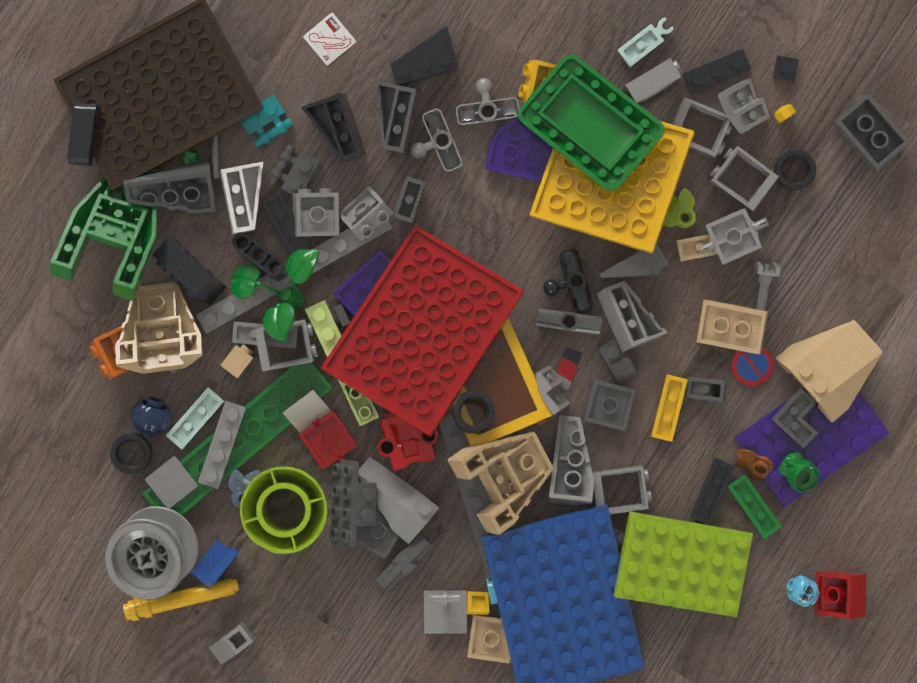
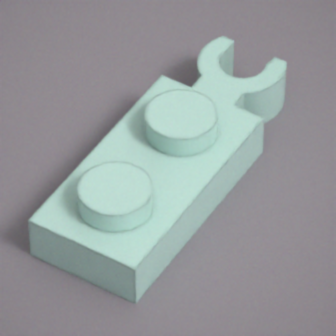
[617,17,674,68]

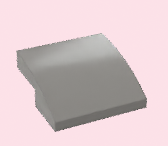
[717,78,770,133]
[536,365,570,415]

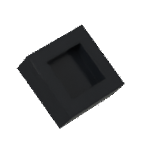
[773,56,799,81]

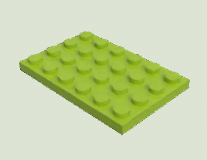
[613,511,753,617]

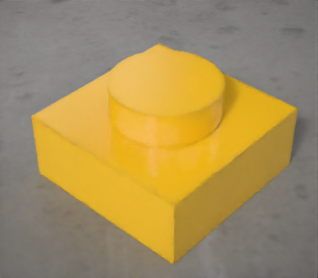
[467,591,489,615]

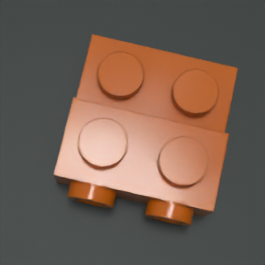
[89,326,129,380]

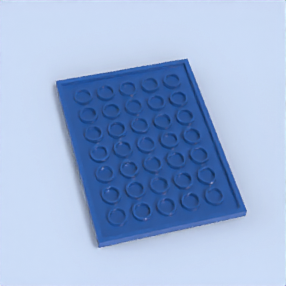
[481,504,645,683]

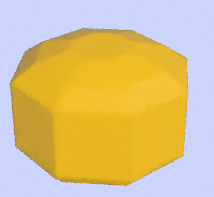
[774,104,796,123]

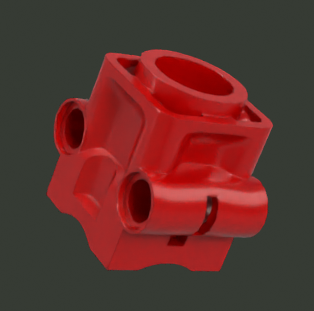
[377,412,439,471]

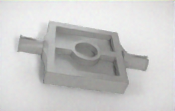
[698,208,769,265]

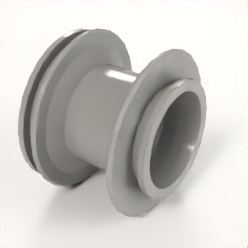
[105,506,199,599]

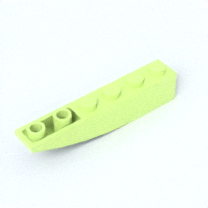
[305,300,379,426]

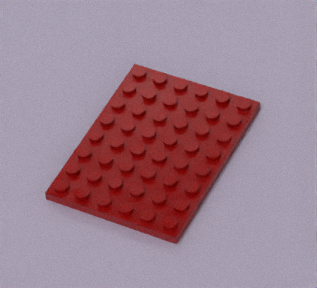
[321,225,524,437]

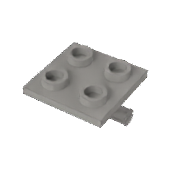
[424,590,467,634]

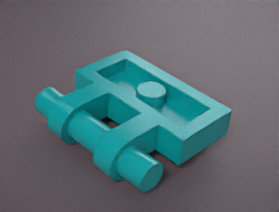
[241,94,293,148]

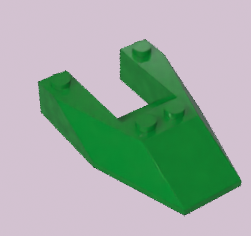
[50,173,157,302]

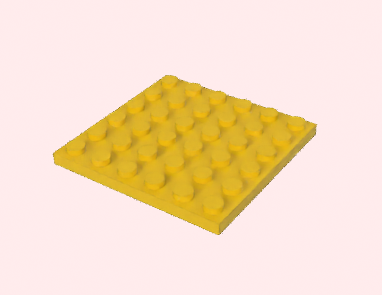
[530,121,695,254]

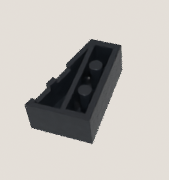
[390,26,459,86]

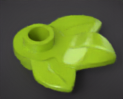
[663,188,696,228]

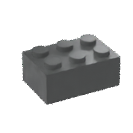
[831,93,910,172]

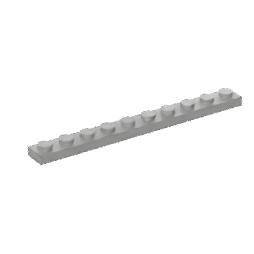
[196,221,393,334]

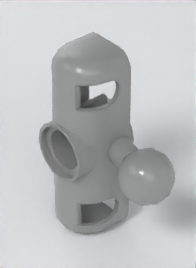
[456,78,520,126]
[410,108,462,172]

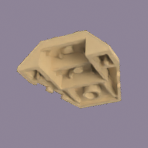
[115,282,203,374]
[775,320,883,423]

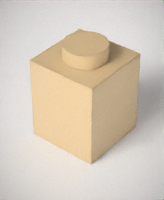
[220,344,255,378]

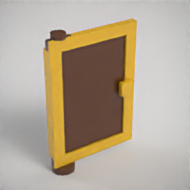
[452,318,552,446]

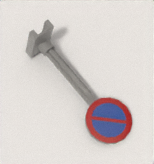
[731,260,781,386]

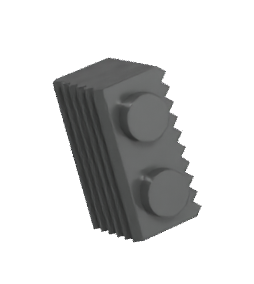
[392,176,426,224]

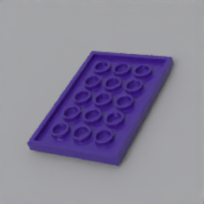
[734,388,889,508]

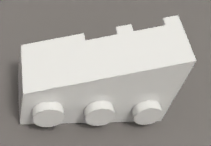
[220,162,263,235]

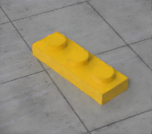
[651,374,688,442]

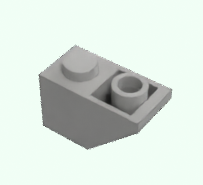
[208,621,255,665]

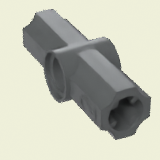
[536,308,602,335]
[375,533,433,592]

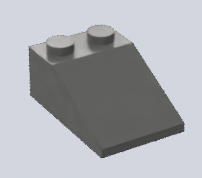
[597,244,669,279]

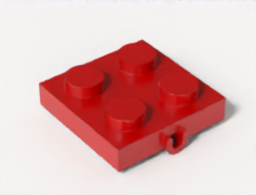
[299,411,358,470]

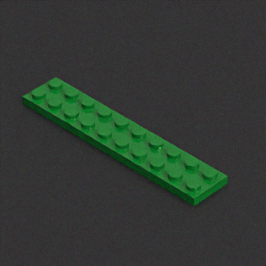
[142,355,333,515]

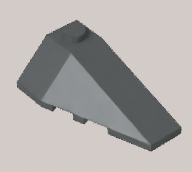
[124,162,216,214]

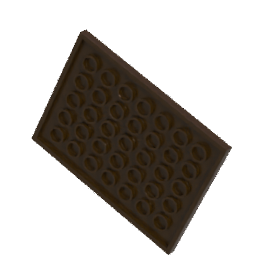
[53,0,264,192]

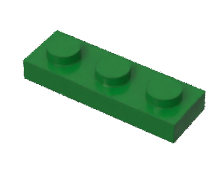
[727,474,782,539]

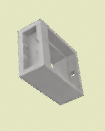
[623,58,682,104]
[672,97,733,158]
[709,146,779,212]
[254,319,318,371]
[592,465,652,514]

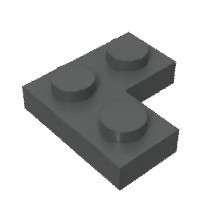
[771,388,818,449]

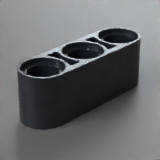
[67,103,99,166]
[232,233,288,281]

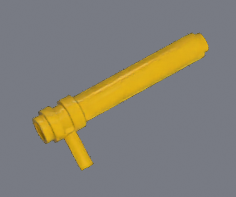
[123,578,239,622]

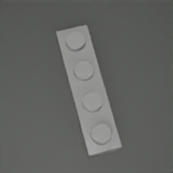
[198,401,247,489]

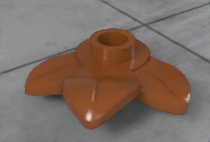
[734,449,774,480]

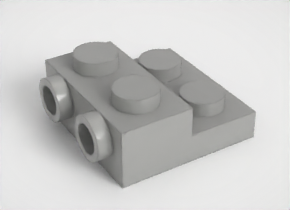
[339,186,394,242]
[293,188,339,237]

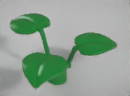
[230,249,319,342]

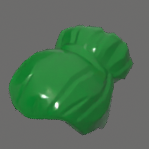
[779,452,819,492]

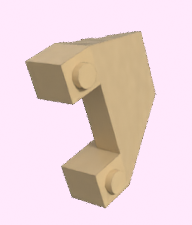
[447,432,554,535]

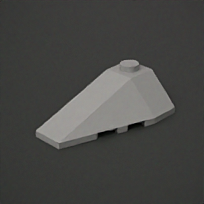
[549,415,595,506]
[358,457,439,544]

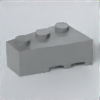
[597,281,668,353]

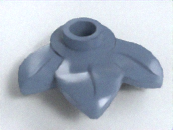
[228,469,260,508]

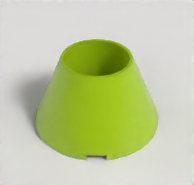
[240,466,327,554]

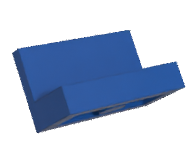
[190,540,239,589]

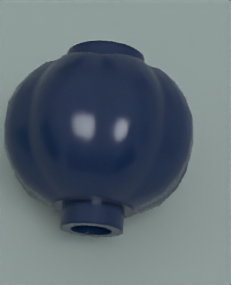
[131,397,171,438]

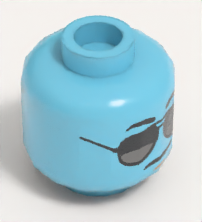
[786,575,820,607]

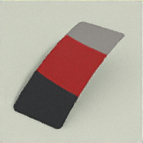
[557,347,582,390]

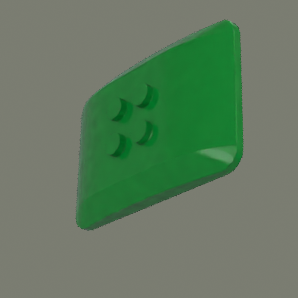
[518,55,665,191]

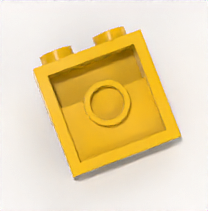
[519,60,556,103]

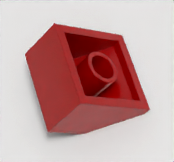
[815,571,867,619]

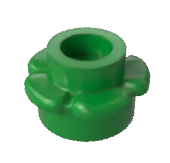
[179,149,199,164]

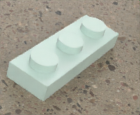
[166,387,225,450]

